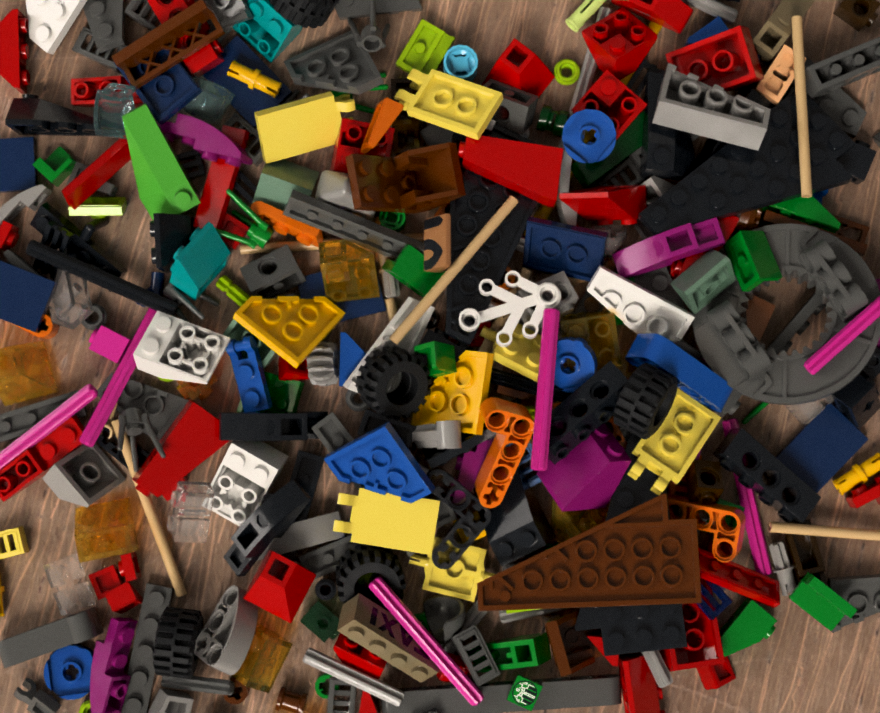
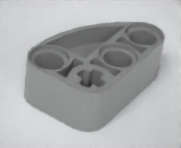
[194,585,258,676]

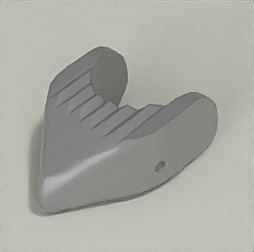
[315,170,378,223]

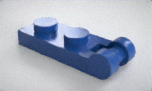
[226,335,273,412]

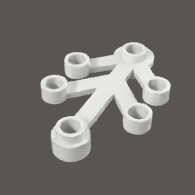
[459,270,561,347]

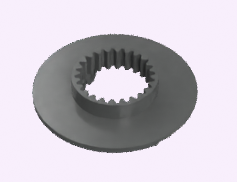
[692,223,880,405]

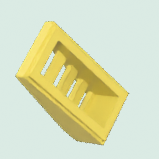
[0,526,30,559]

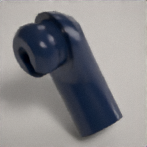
[136,272,165,307]

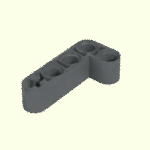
[0,607,104,668]

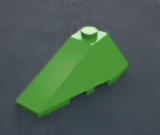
[122,103,201,220]

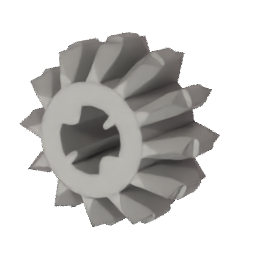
[306,341,340,386]

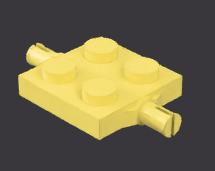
[479,323,566,383]
[409,536,495,602]

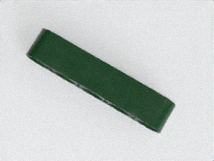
[571,111,644,189]

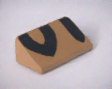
[424,213,451,273]

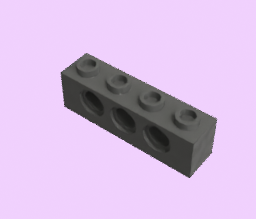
[805,37,880,99]

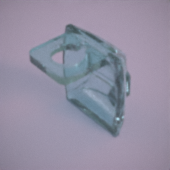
[182,72,235,126]
[93,83,136,139]

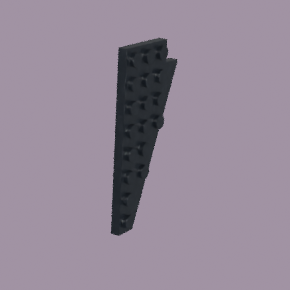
[638,91,855,235]
[445,123,540,346]
[575,432,688,656]

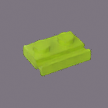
[395,19,455,74]

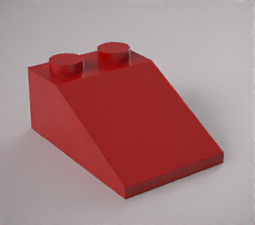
[665,25,764,92]
[559,185,647,225]

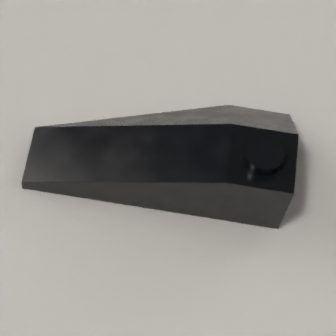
[640,72,695,181]
[5,94,125,137]

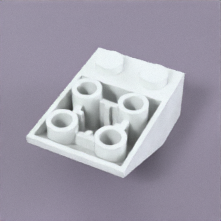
[133,310,231,384]
[201,440,289,527]

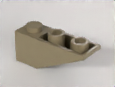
[753,0,814,64]

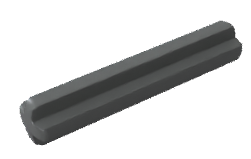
[161,676,235,696]

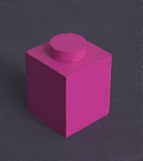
[89,325,131,364]

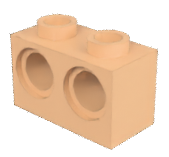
[754,44,807,106]

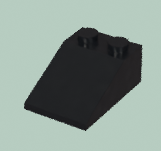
[473,465,557,567]

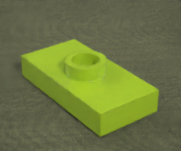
[68,197,127,219]

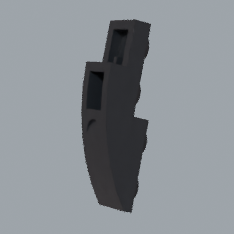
[219,411,328,441]
[224,479,311,577]

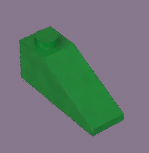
[763,196,841,233]
[719,597,777,657]
[467,632,552,674]

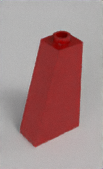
[458,135,564,207]
[132,400,230,497]

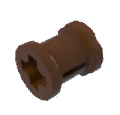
[223,676,250,704]
[275,687,308,713]

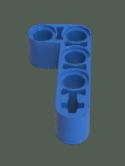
[625,333,733,412]

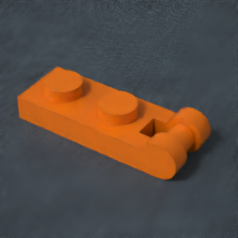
[250,201,324,248]

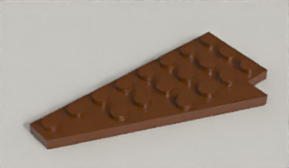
[477,494,702,611]

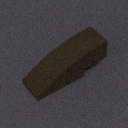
[391,78,420,157]
[784,519,829,587]

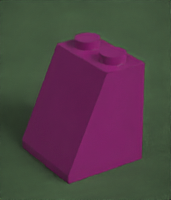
[537,424,632,512]

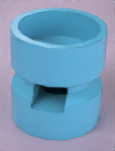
[443,45,478,82]

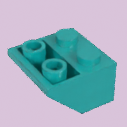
[233,0,303,63]
[170,221,231,301]

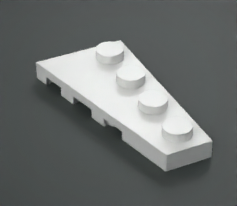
[586,265,695,340]
[343,296,435,393]

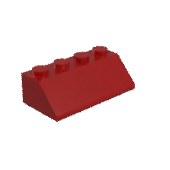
[659,578,725,671]
[618,652,665,713]

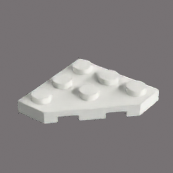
[26,0,87,55]

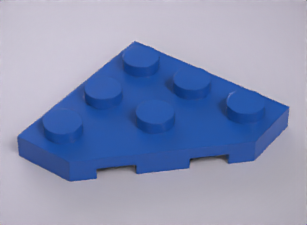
[324,421,435,503]

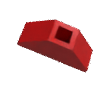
[611,0,693,34]
[0,9,30,94]

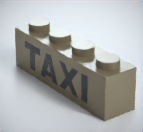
[337,593,443,683]

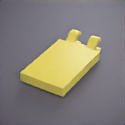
[394,69,504,140]
[254,91,356,164]
[627,388,721,496]
[333,488,440,555]

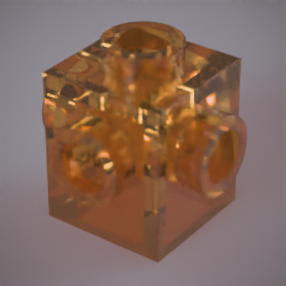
[176,373,220,401]

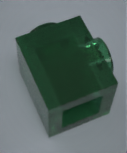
[300,598,340,643]

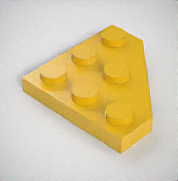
[233,296,346,369]
[411,350,494,435]

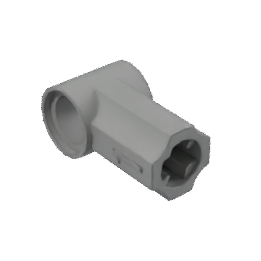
[412,420,462,449]

